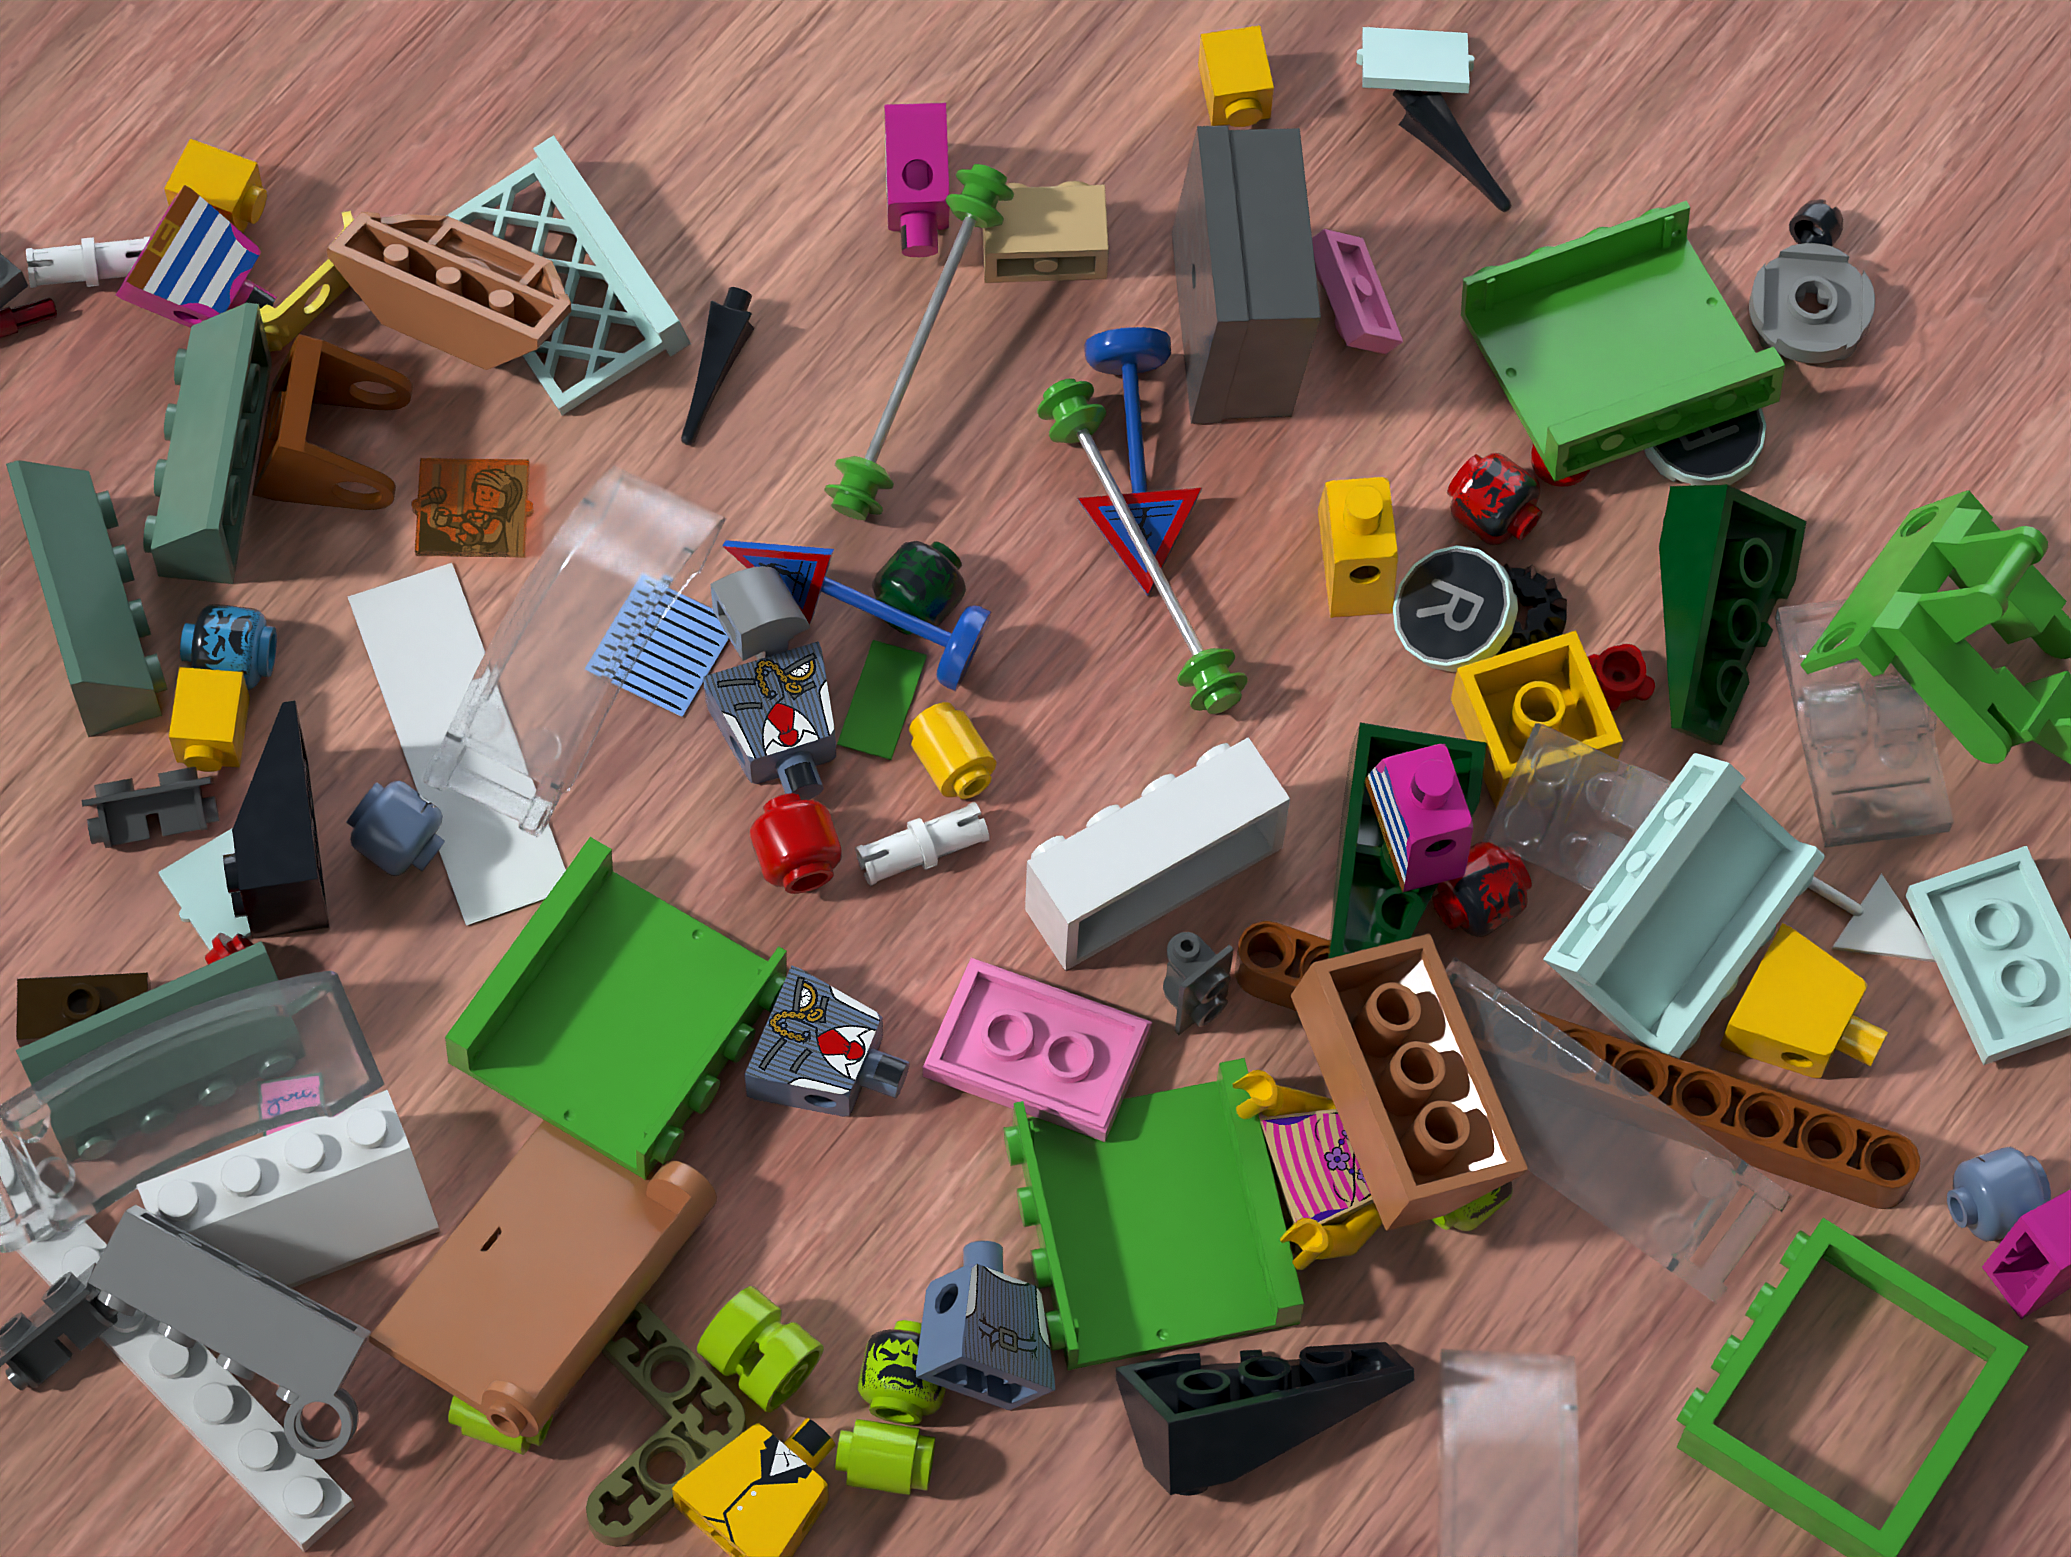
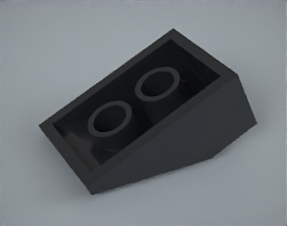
[223,701,329,939]

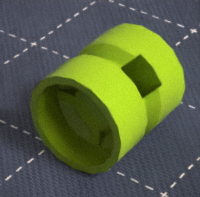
[697,1286,824,1412]

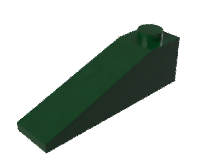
[1659,484,1807,745]
[1328,722,1487,959]

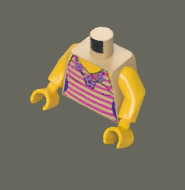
[1233,1070,1382,1270]

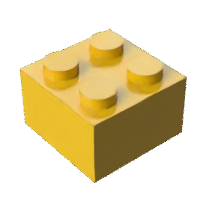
[1451,630,1623,809]

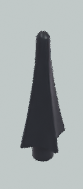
[1393,89,1512,212]
[681,287,754,446]

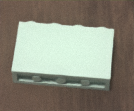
[1543,753,1825,1059]

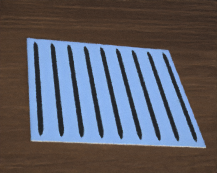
[585,575,729,717]

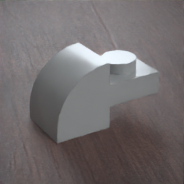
[711,566,810,661]

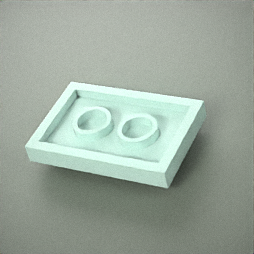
[1905,846,2071,1065]

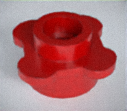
[1588,644,1655,711]

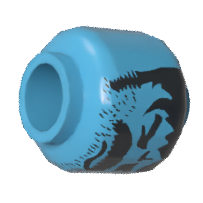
[180,604,277,690]

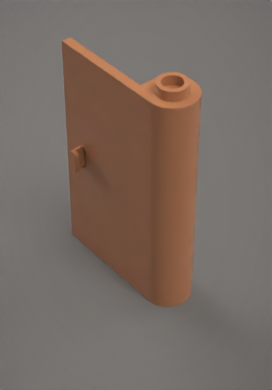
[369,1120,717,1438]

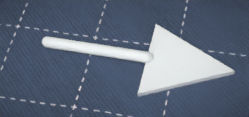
[1808,873,1936,962]

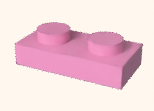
[1312,229,1403,354]

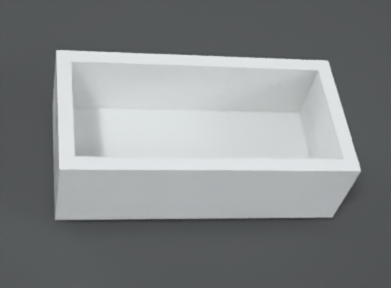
[1025,737,1290,971]

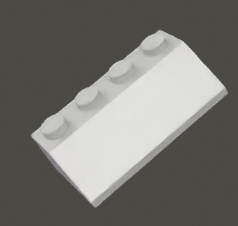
[137,1090,440,1288]

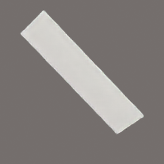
[348,563,566,926]

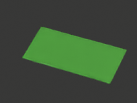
[837,640,927,760]

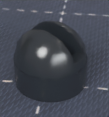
[1789,199,1843,247]

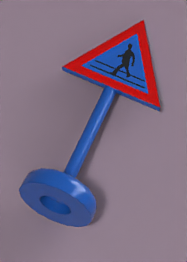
[1077,327,1202,596]
[723,540,992,691]

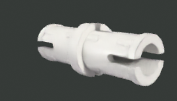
[26,236,150,288]
[855,802,990,886]

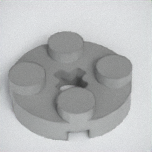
[1749,243,1875,363]

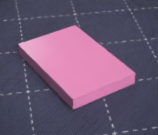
[923,958,1152,1142]

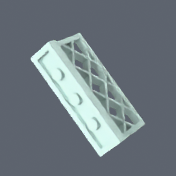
[446,135,691,416]

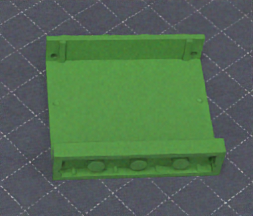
[1461,201,1785,481]
[445,837,787,1180]
[1003,1058,1304,1370]

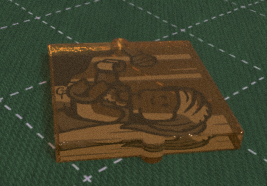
[411,458,534,558]

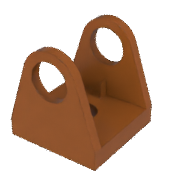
[252,334,413,510]

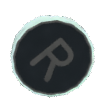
[1645,408,1766,486]
[1393,545,1518,672]

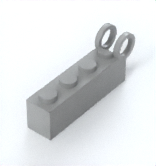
[87,1205,371,1459]

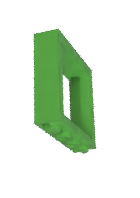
[1676,1218,2029,1557]

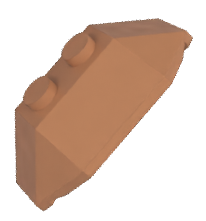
[327,212,571,370]

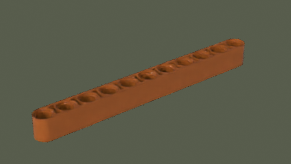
[1235,921,1920,1209]

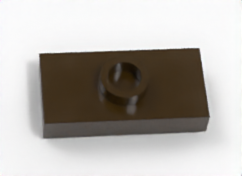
[16,972,151,1047]

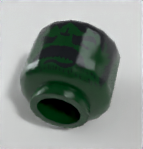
[872,541,966,635]

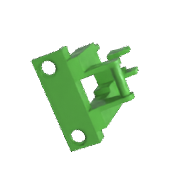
[1800,490,2071,765]

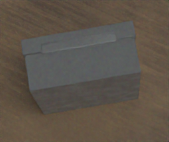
[1172,126,1321,424]

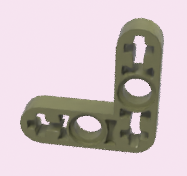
[586,1302,746,1547]

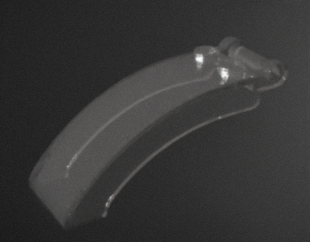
[423,465,726,838]
[1445,957,1793,1304]
[0,971,385,1253]
[1437,1349,1579,1557]

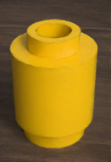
[909,702,997,799]

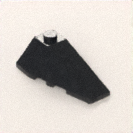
[1116,1342,1415,1496]

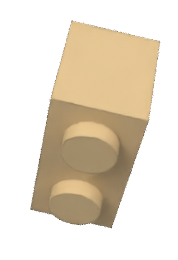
[982,181,1108,283]

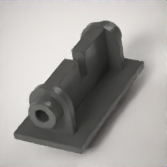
[81,767,219,848]
[1163,932,1234,1035]
[0,1263,118,1390]

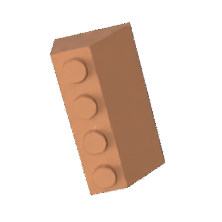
[1291,933,1528,1231]

